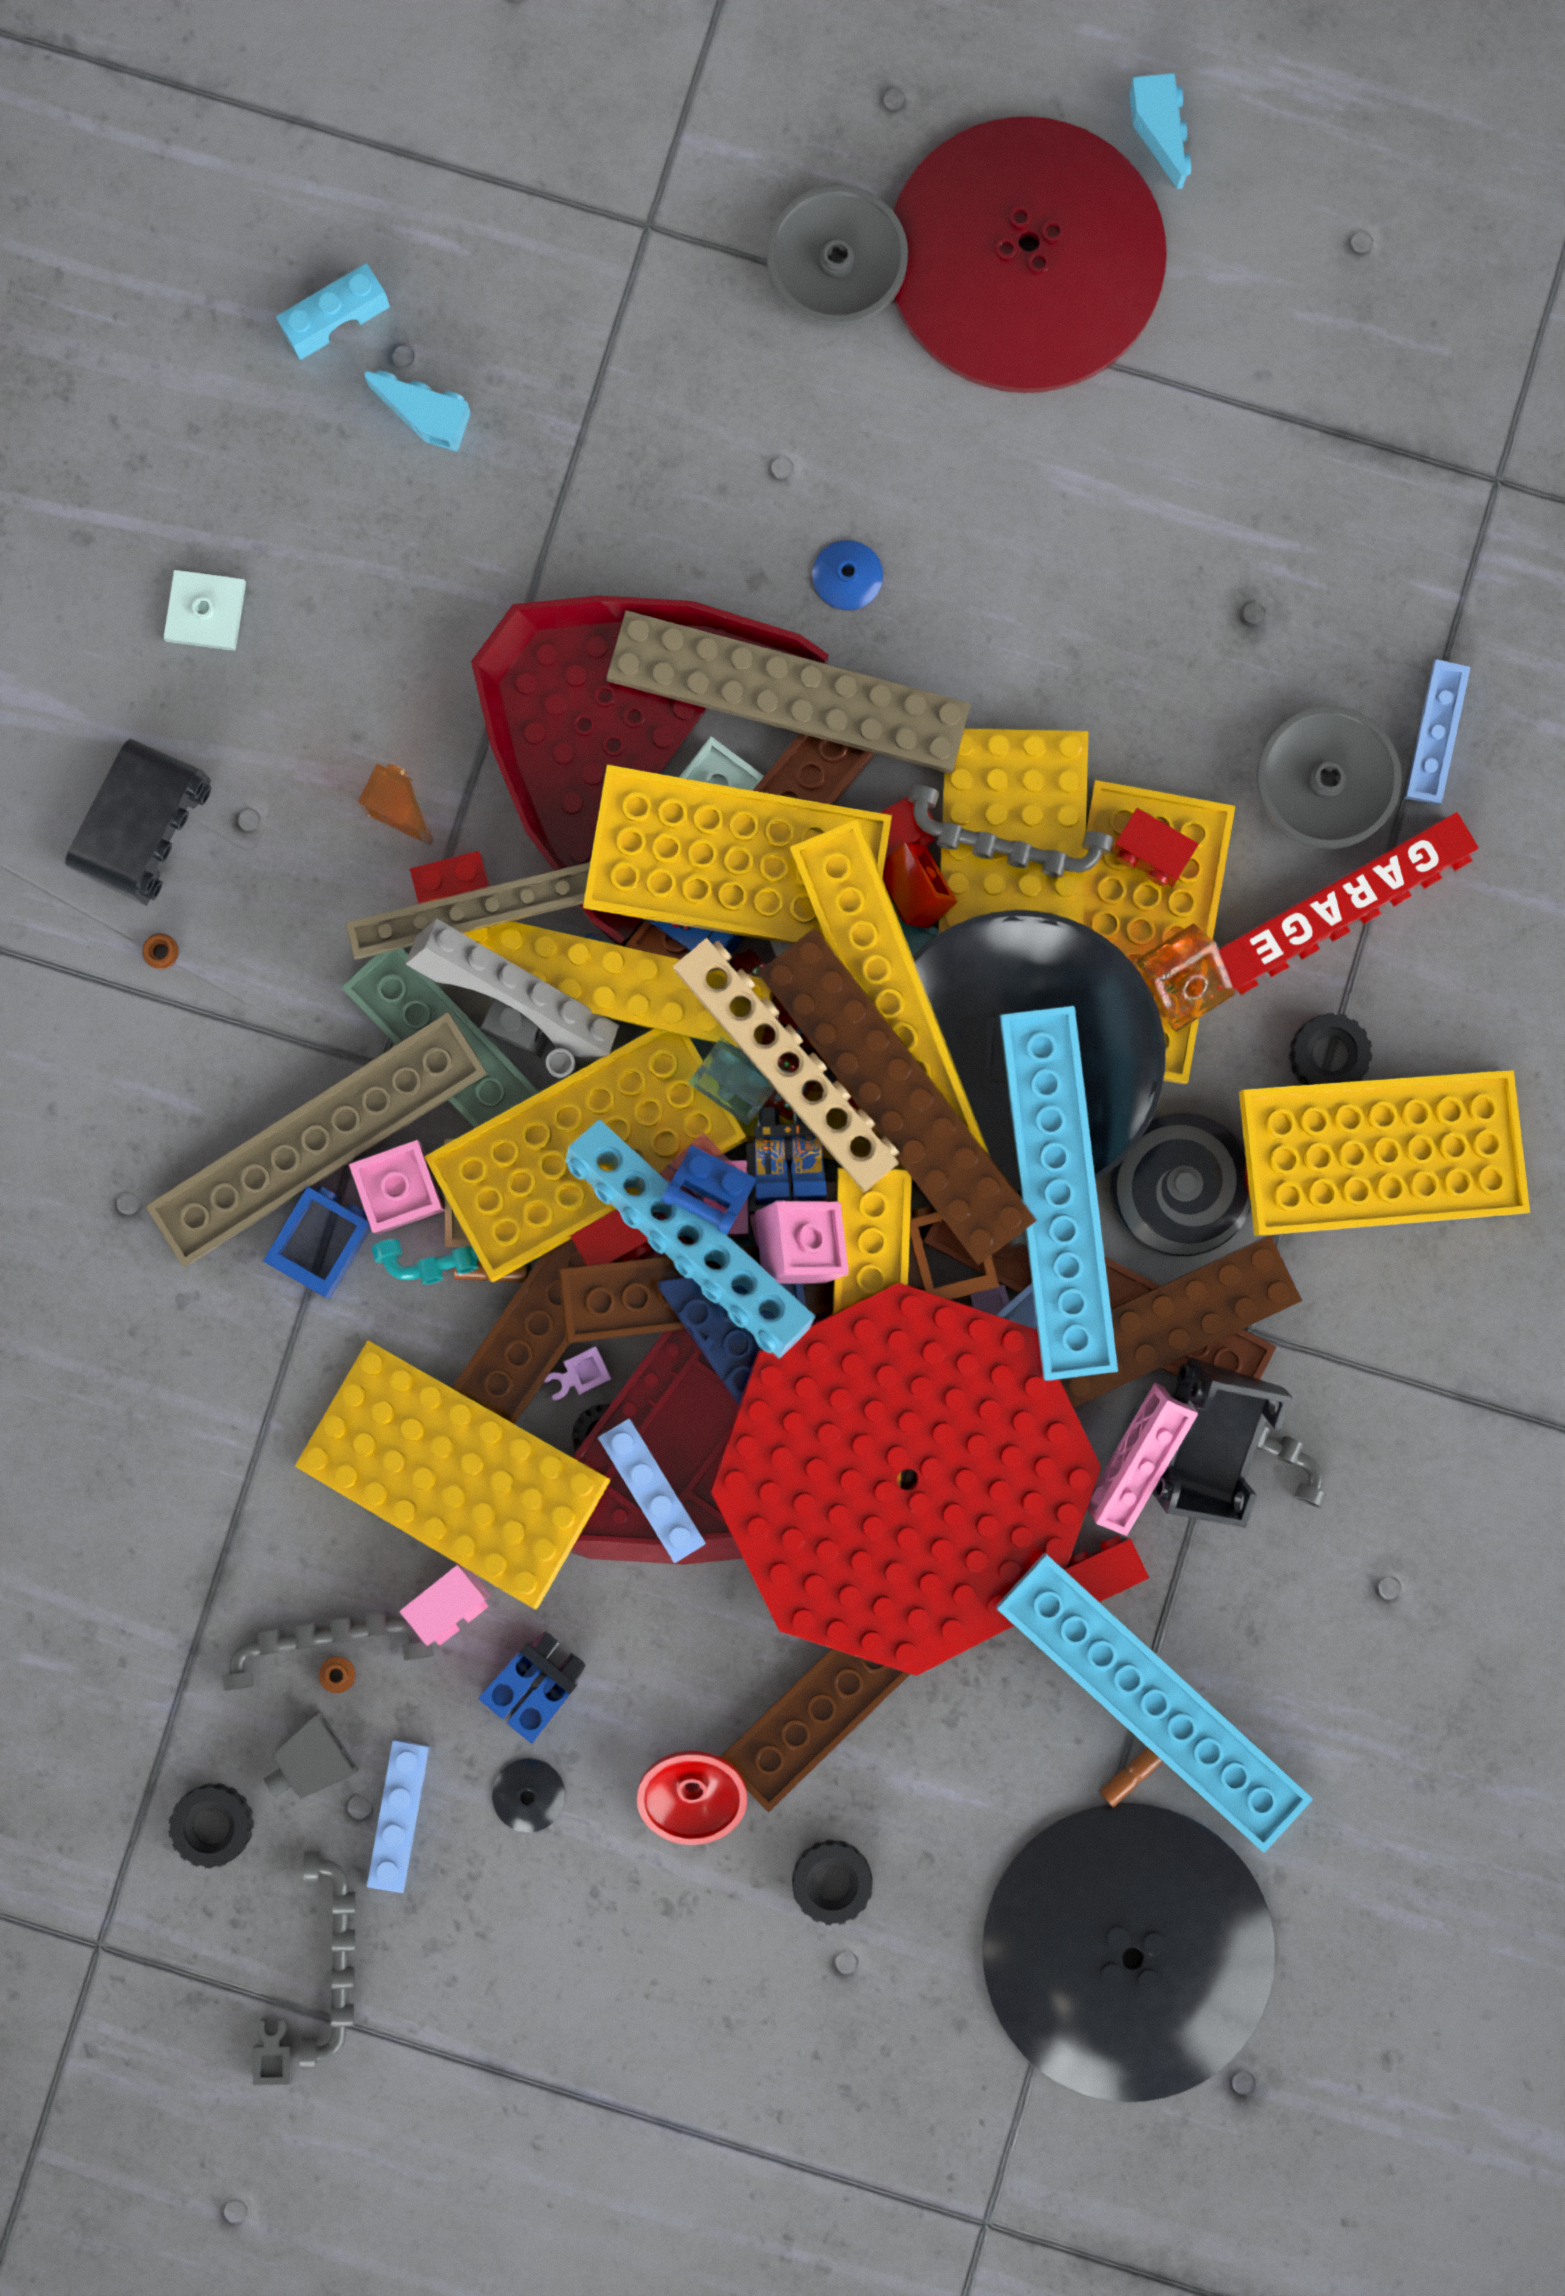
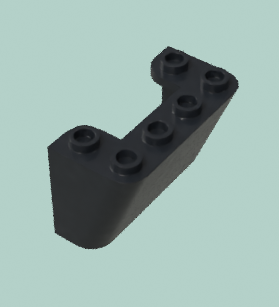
[65,739,212,906]
[1152,1357,1292,1528]

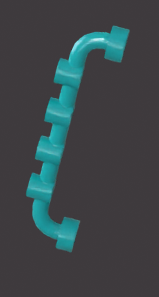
[371,1239,479,1285]

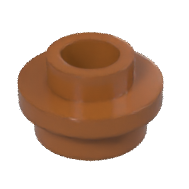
[142,933,179,969]
[319,1656,356,1693]

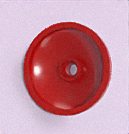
[637,1750,747,1845]

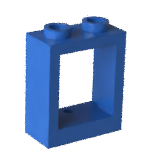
[263,1185,371,1299]

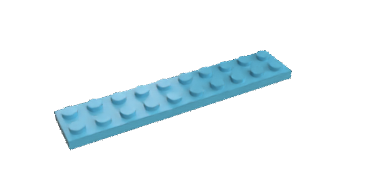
[1000,1006,1118,1381]
[995,1553,1313,1853]

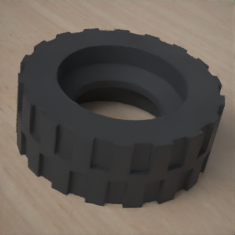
[1289,1013,1372,1085]
[168,1783,254,1868]
[792,1839,873,1926]

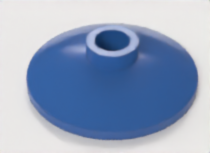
[812,540,883,610]

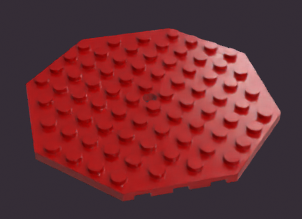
[710,1282,1101,1676]

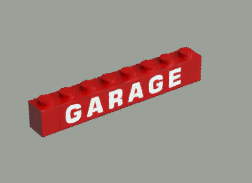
[1210,812,1479,996]

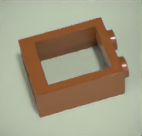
[910,1206,999,1300]

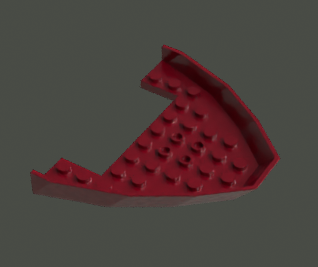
[471,595,829,947]
[569,1212,743,1565]

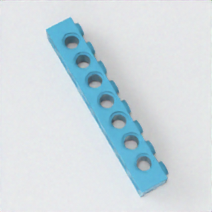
[565,1119,815,1359]

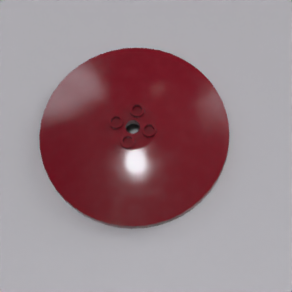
[893,116,1167,393]

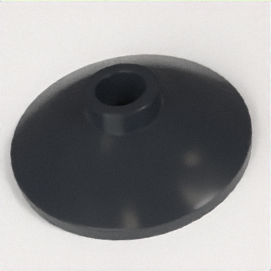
[492,1758,565,1833]

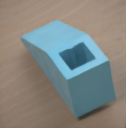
[1129,73,1191,189]
[364,371,471,452]

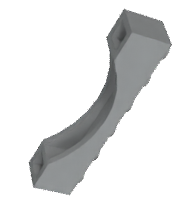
[406,918,619,1067]

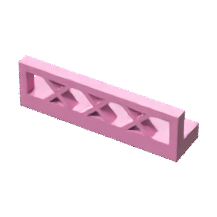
[1087,1383,1198,1536]

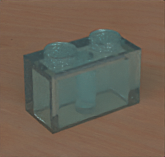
[688,1037,774,1125]

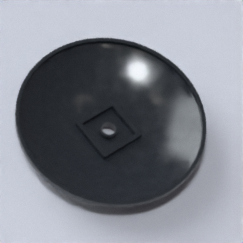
[912,910,1166,1198]
[982,1803,1275,2102]

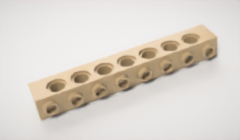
[673,938,899,1193]

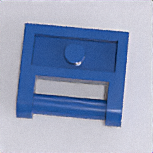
[661,1145,757,1235]

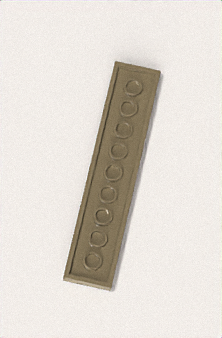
[607,610,971,774]
[145,1012,488,1267]

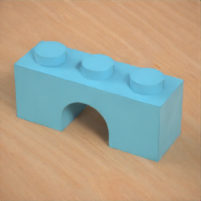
[276,263,390,360]

